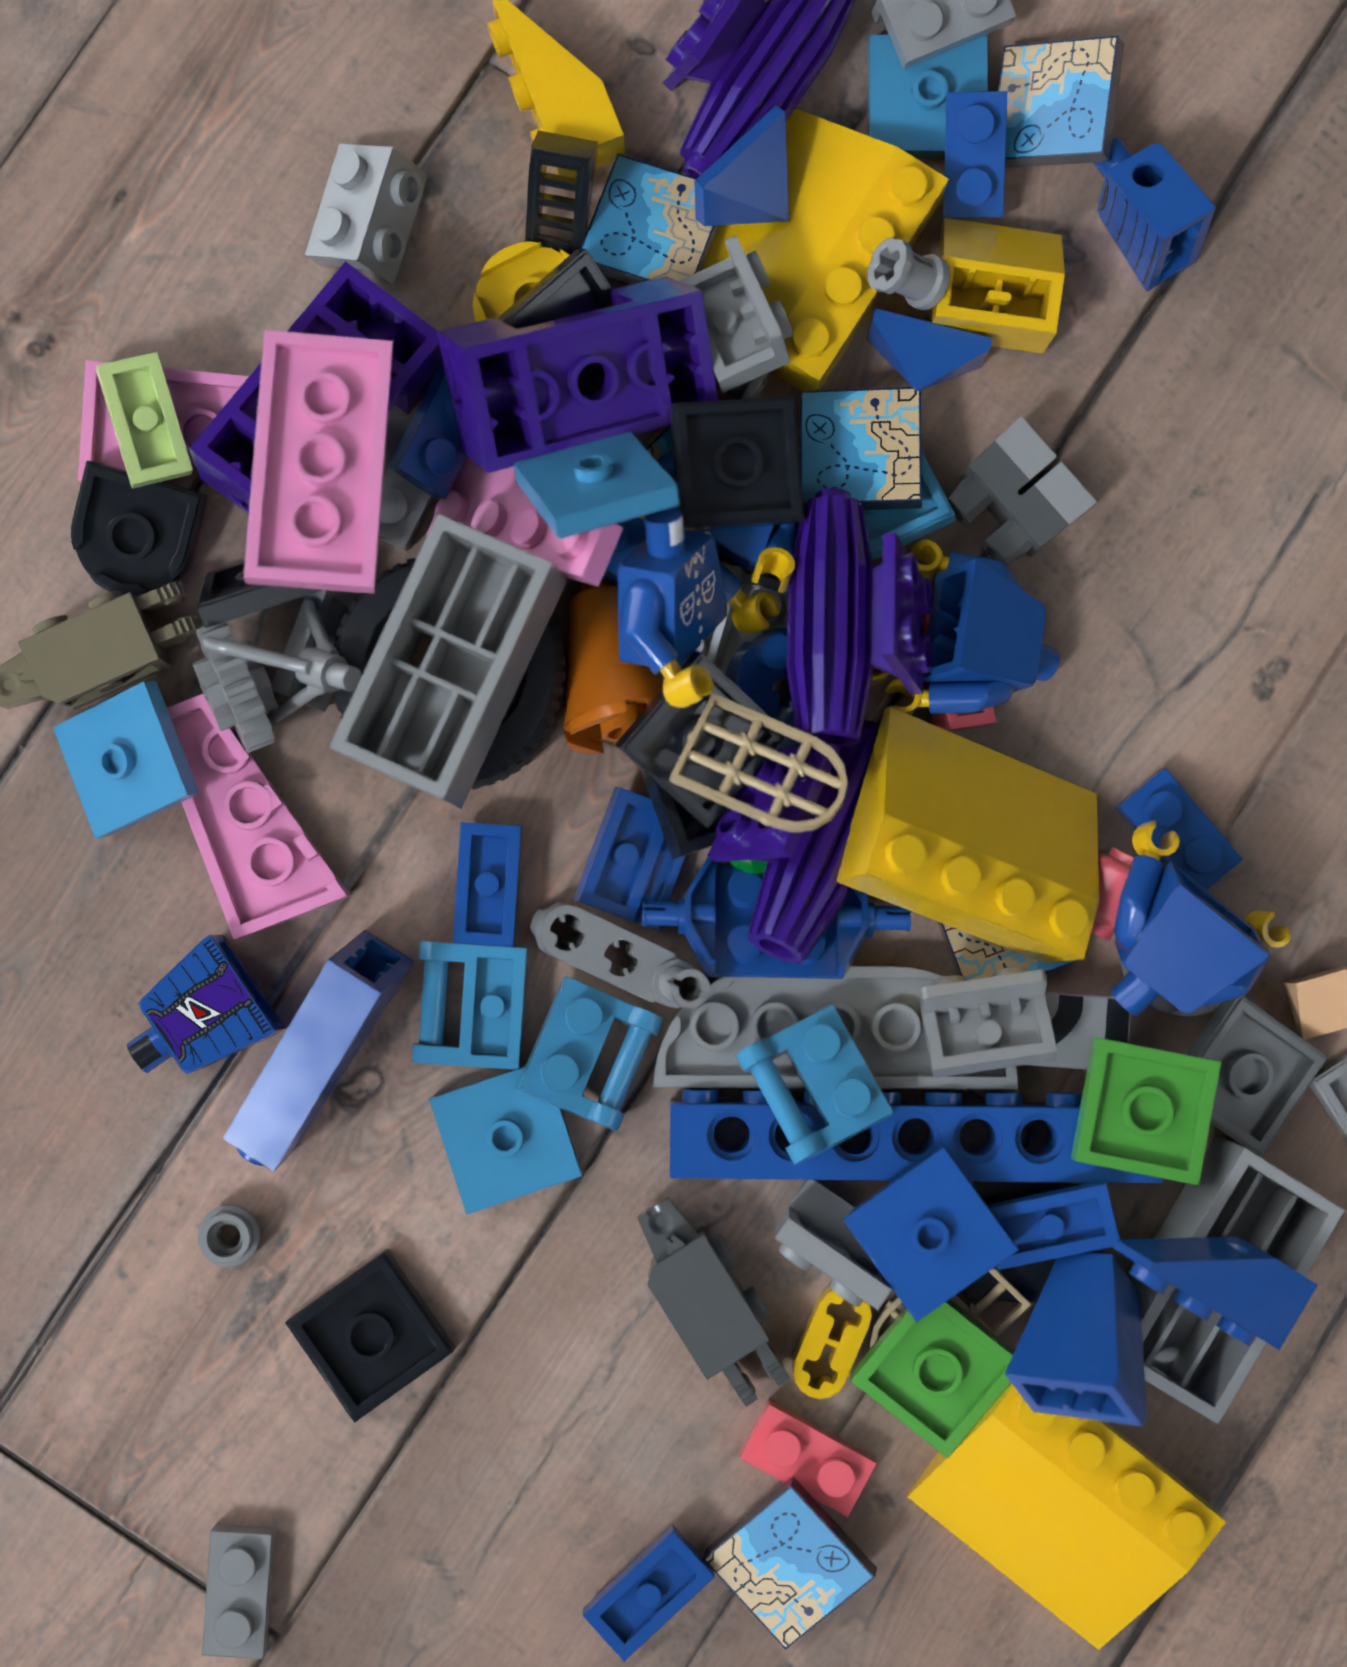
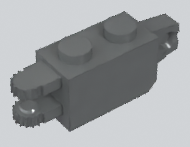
[638,1197,790,1407]

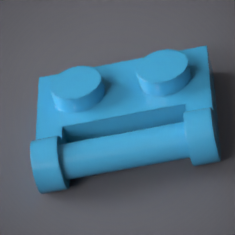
[411,941,528,1070]
[516,976,664,1132]
[736,1004,893,1166]

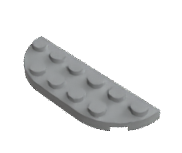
[653,966,1018,1089]

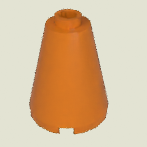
[563,580,665,754]

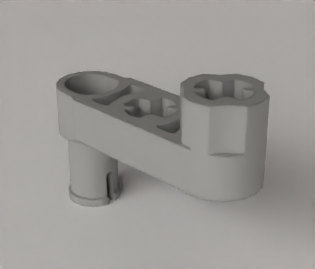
[529,902,710,1009]

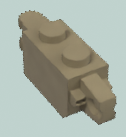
[0,581,203,710]

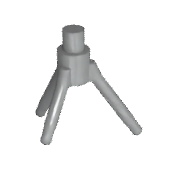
[203,600,361,726]

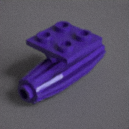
[662,0,856,178]
[786,488,933,749]
[707,720,880,964]

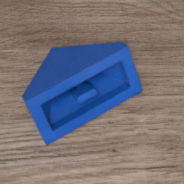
[694,106,789,226]
[866,308,993,392]

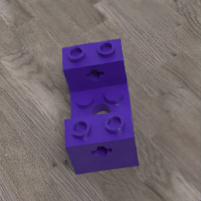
[189,261,443,515]
[437,276,718,473]

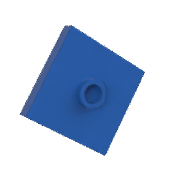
[842,1145,1018,1323]

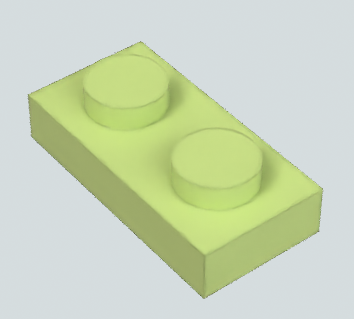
[96,352,193,488]

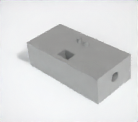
[329,514,567,809]
[1130,1135,1345,1424]

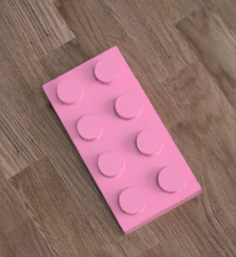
[244,330,393,594]

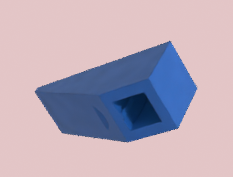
[1113,1236,1318,1350]

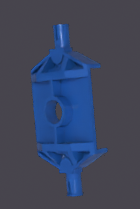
[642,857,911,979]

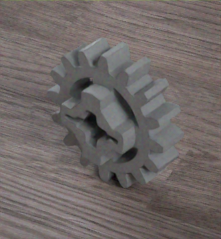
[192,622,278,753]

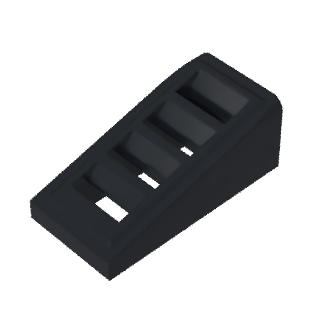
[525,130,598,255]

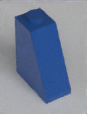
[1005,1251,1147,1426]

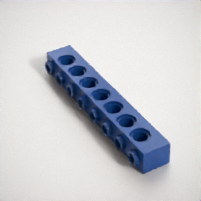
[670,1088,1163,1183]

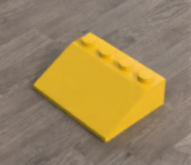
[702,108,949,391]
[836,707,1099,964]
[906,1383,1226,1650]

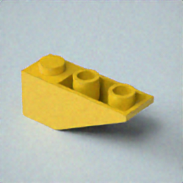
[487,0,625,178]

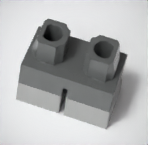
[948,416,1097,565]

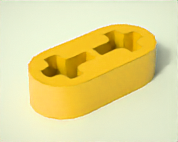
[791,1286,872,1399]

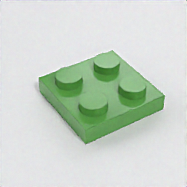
[1071,1037,1221,1186]
[851,1299,1015,1458]

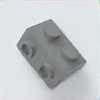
[871,0,1016,70]
[305,143,427,283]
[680,235,793,393]
[920,966,1057,1078]
[775,1180,892,1310]

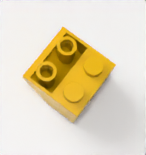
[928,218,1065,354]

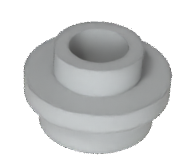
[198,1205,260,1267]

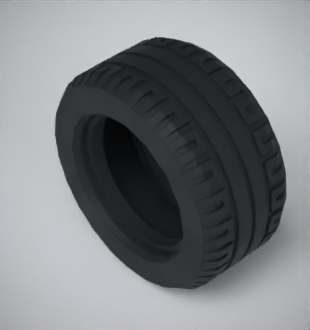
[333,558,567,790]

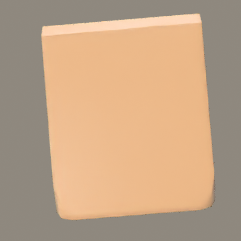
[1283,966,1347,1040]

